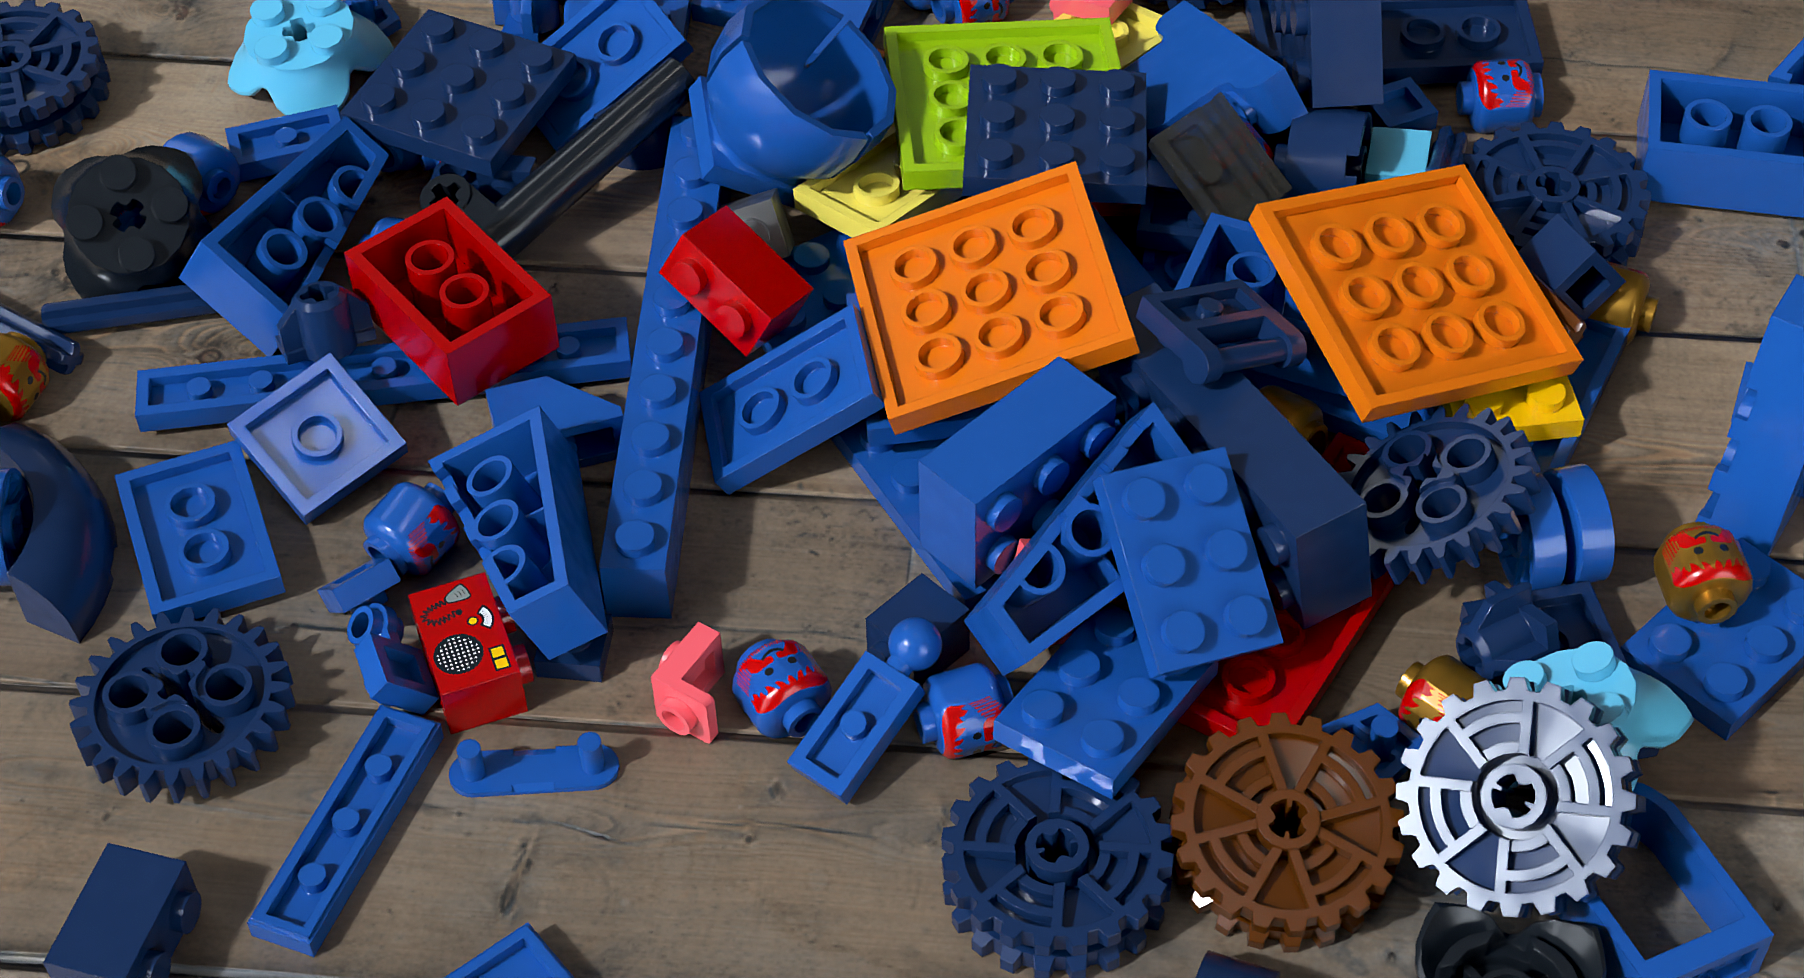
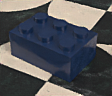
[1271,0,1384,108]

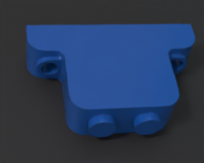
[1123,0,1308,166]

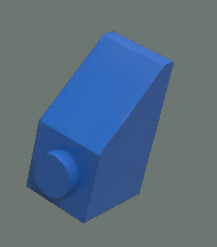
[485,376,624,468]

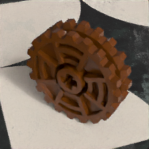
[1168,713,1405,953]

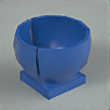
[688,0,897,208]

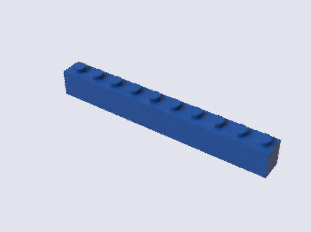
[599,116,732,619]

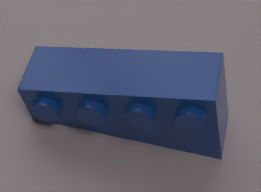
[179,115,389,356]
[1695,274,1804,556]
[964,401,1191,676]
[428,406,608,660]

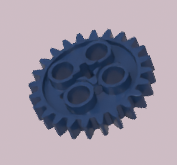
[1338,404,1542,585]
[69,607,296,804]

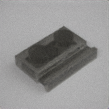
[1147,92,1292,225]

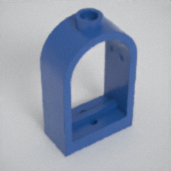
[1558,782,1774,978]

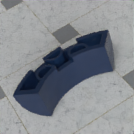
[0,422,118,644]

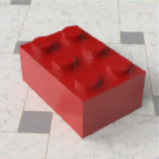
[344,197,560,406]

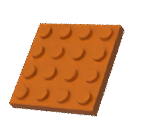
[843,161,1140,435]
[1248,164,1584,423]

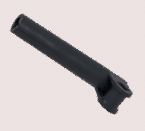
[420,57,695,258]

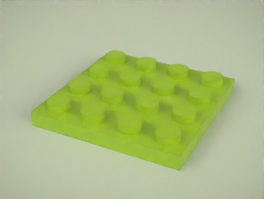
[884,18,1121,191]

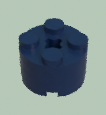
[1273,106,1372,200]

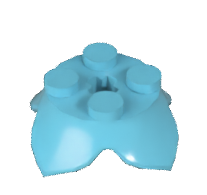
[228,0,394,116]
[1503,641,1694,791]

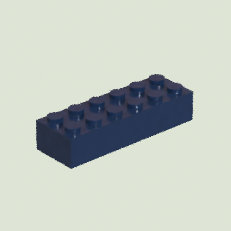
[1097,282,1372,630]

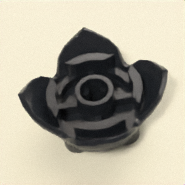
[51,145,213,298]
[1415,902,1607,978]

